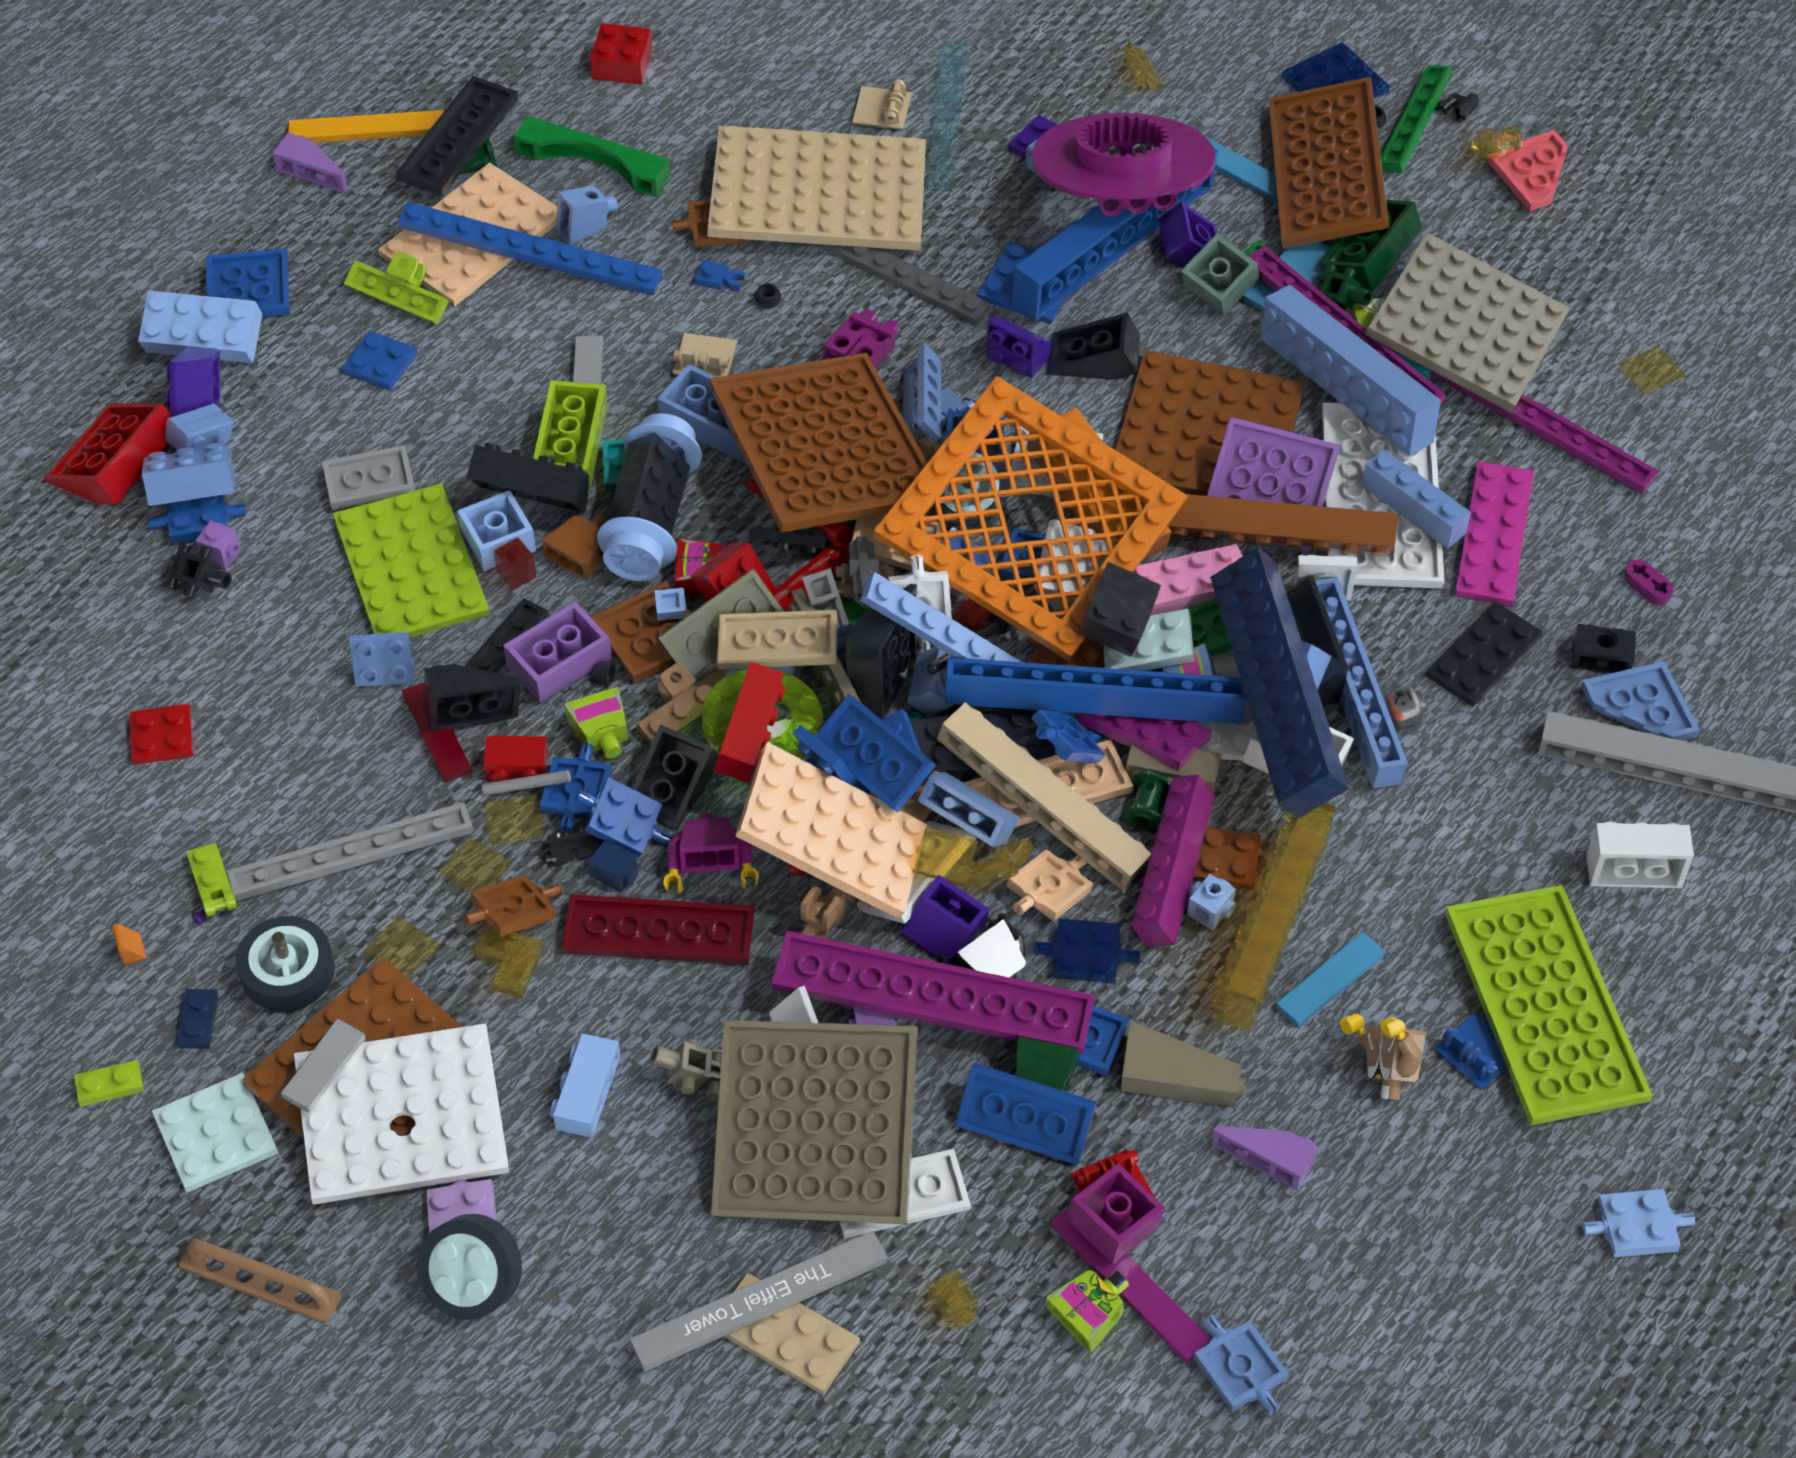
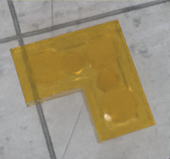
[959,837,1034,889]
[474,925,545,999]

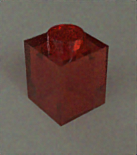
[494,538,537,590]

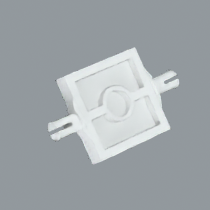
[889,554,952,653]

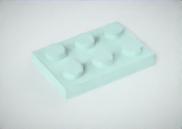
[1104,609,1194,671]

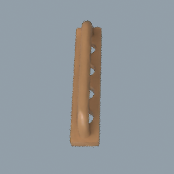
[179,1239,341,1324]

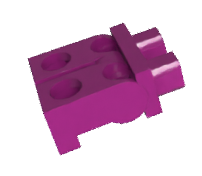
[823,309,899,369]

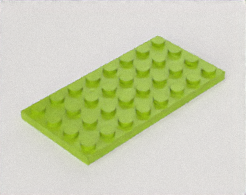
[1445,885,1653,1126]

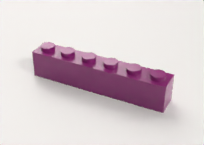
[1131,774,1215,947]

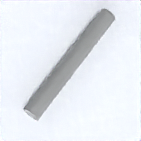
[482,770,571,795]

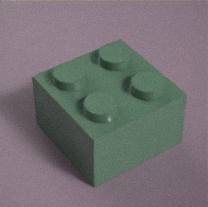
[1181,234,1259,315]

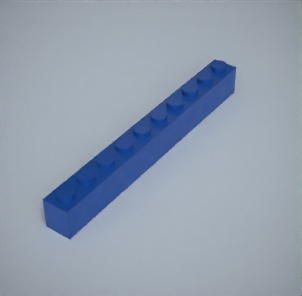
[944,657,1247,725]

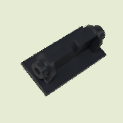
[542,826,604,866]

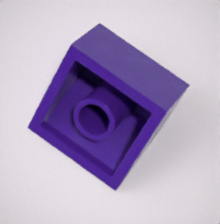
[1158,202,1218,268]

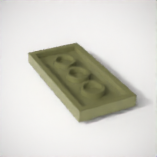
[657,569,784,683]

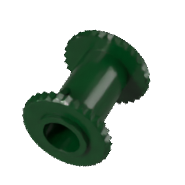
[1121,771,1171,831]

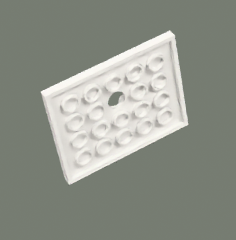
[294,1023,509,1205]

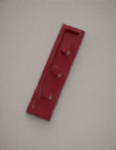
[402,682,472,783]

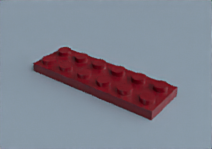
[562,894,755,965]

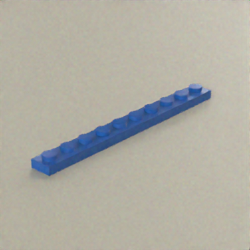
[398,201,662,295]

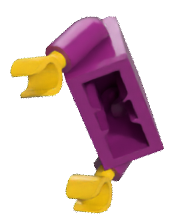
[663,813,759,894]

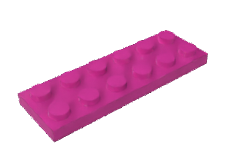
[1455,461,1534,606]

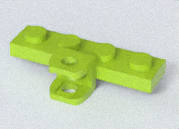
[344,252,449,325]

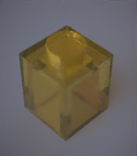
[928,1269,978,1329]

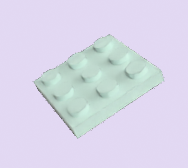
[152,1073,279,1193]

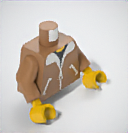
[1339,1014,1426,1100]

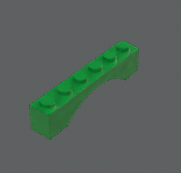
[514,116,670,197]

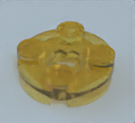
[1470,125,1523,158]

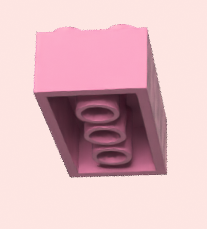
[1134,544,1243,616]

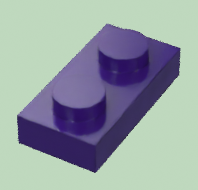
[1008,115,1057,159]

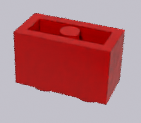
[484,736,549,782]

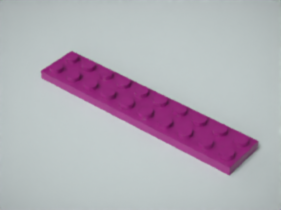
[772,931,1095,1055]

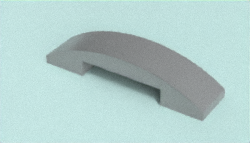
[802,568,849,674]

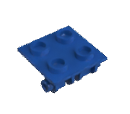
[1434,1011,1507,1090]

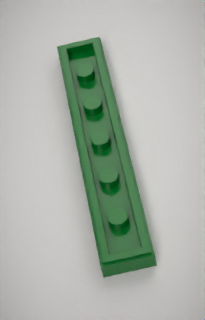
[1381,65,1453,173]

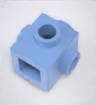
[1187,874,1236,931]

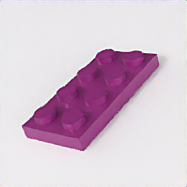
[1078,713,1211,771]

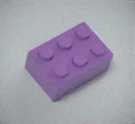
[503,601,612,703]

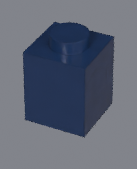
[588,839,639,892]

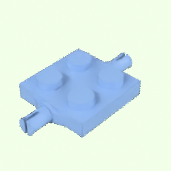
[1582,1189,1695,1258]

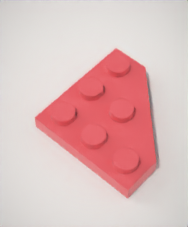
[1487,130,1568,212]

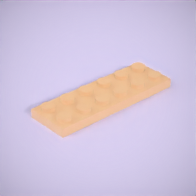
[955,739,1133,839]

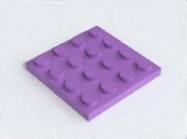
[1207,417,1340,554]

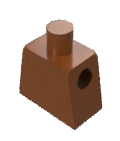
[542,514,607,581]

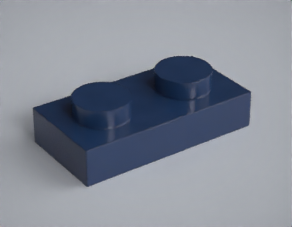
[177,989,219,1049]

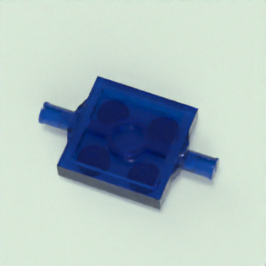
[1034,918,1140,984]

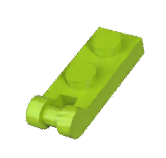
[186,842,237,917]

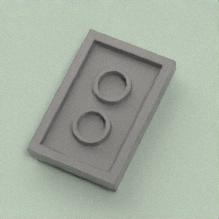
[322,445,415,510]

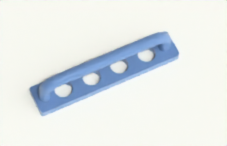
[903,342,941,443]

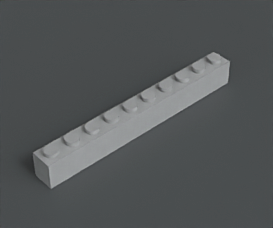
[1538,711,1796,813]

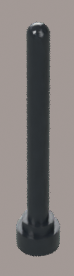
[927,613,1013,675]

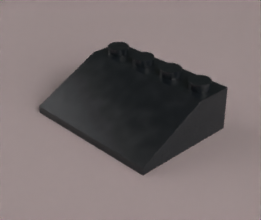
[844,584,918,719]

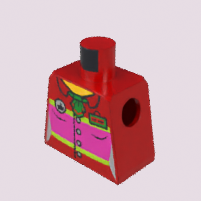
[675,538,724,597]

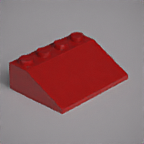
[43,403,172,505]

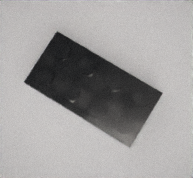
[1426,601,1543,707]

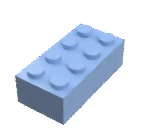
[138,290,262,363]

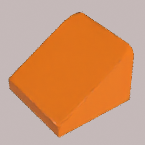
[112,923,146,965]

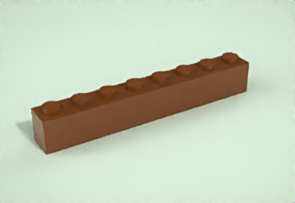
[1168,494,1398,557]

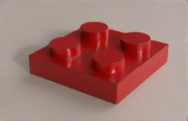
[130,704,194,765]

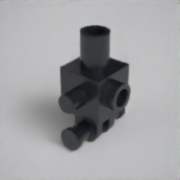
[162,542,232,598]

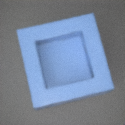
[655,588,687,621]

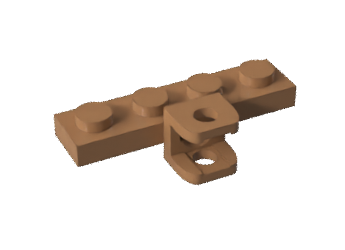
[636,663,740,746]
[800,885,857,939]

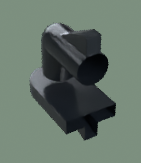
[1435,93,1479,124]

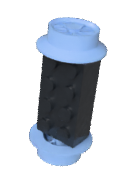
[597,413,702,581]

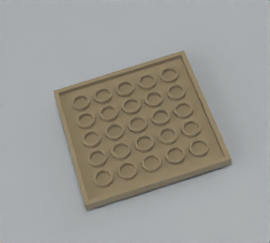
[1365,232,1570,413]
[711,1020,918,1225]

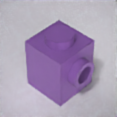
[196,520,240,570]

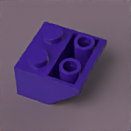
[986,317,1051,378]
[166,346,220,416]
[901,875,989,963]

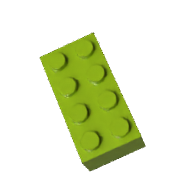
[533,380,608,492]

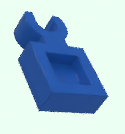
[695,260,745,291]

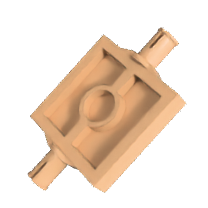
[1006,849,1093,921]

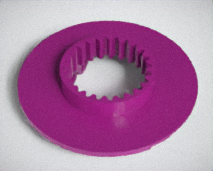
[1032,113,1215,216]

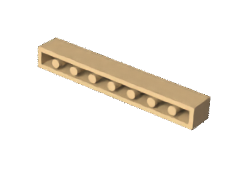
[937,703,1151,891]

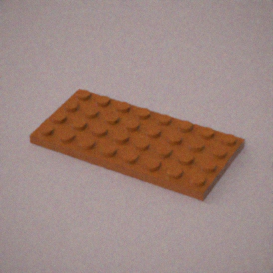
[1269,77,1390,249]

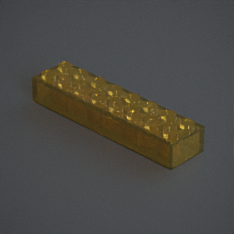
[1211,803,1336,1033]

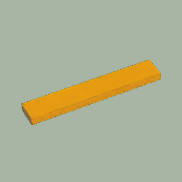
[289,110,444,143]

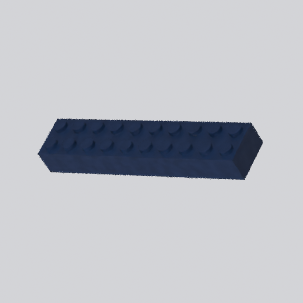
[1210,547,1349,819]

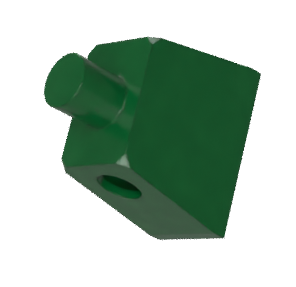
[1016,1037,1080,1092]

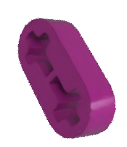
[1624,560,1674,605]

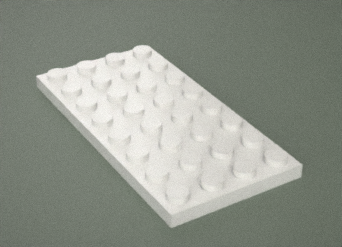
[1322,403,1444,589]

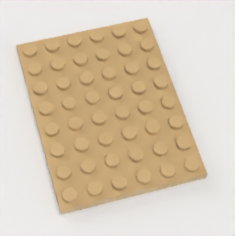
[708,125,926,251]

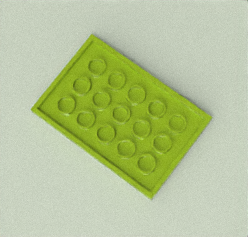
[333,483,490,638]

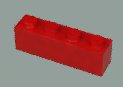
[713,662,786,783]

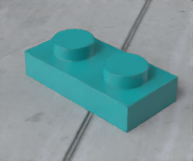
[603,439,626,491]

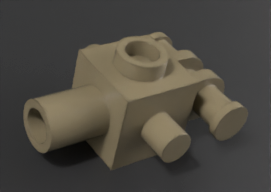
[650,1039,722,1102]

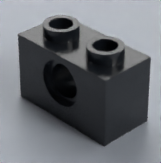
[1571,624,1636,673]

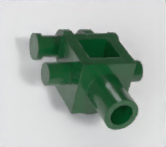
[1314,264,1372,311]

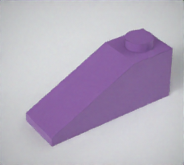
[273,133,347,193]
[1212,1125,1318,1190]

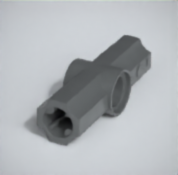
[848,536,879,607]

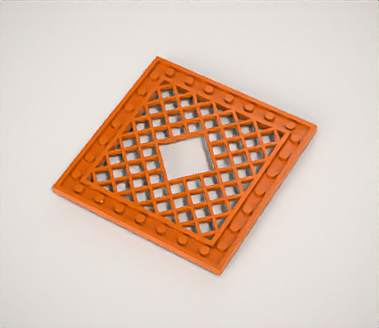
[873,376,1188,661]

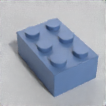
[142,443,235,506]

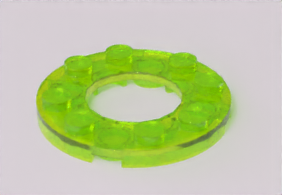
[702,668,823,760]

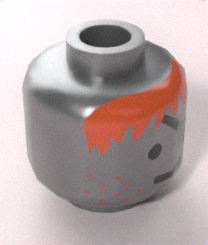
[1385,686,1427,729]

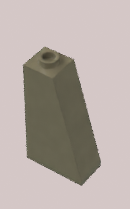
[1121,1022,1245,1107]

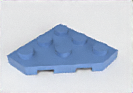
[1581,661,1700,740]

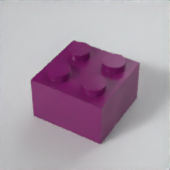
[1066,1163,1165,1264]

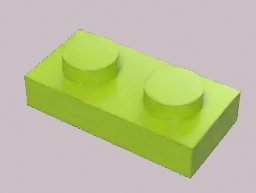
[74,1060,144,1107]

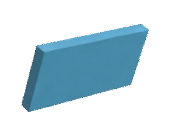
[1243,242,1330,312]

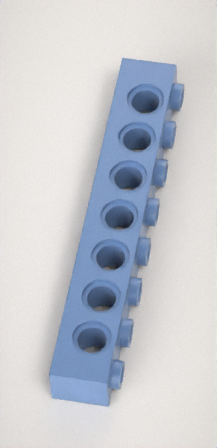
[1315,577,1408,789]

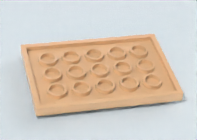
[378,163,558,307]
[735,742,927,919]

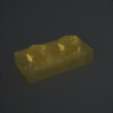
[1122,42,1163,91]

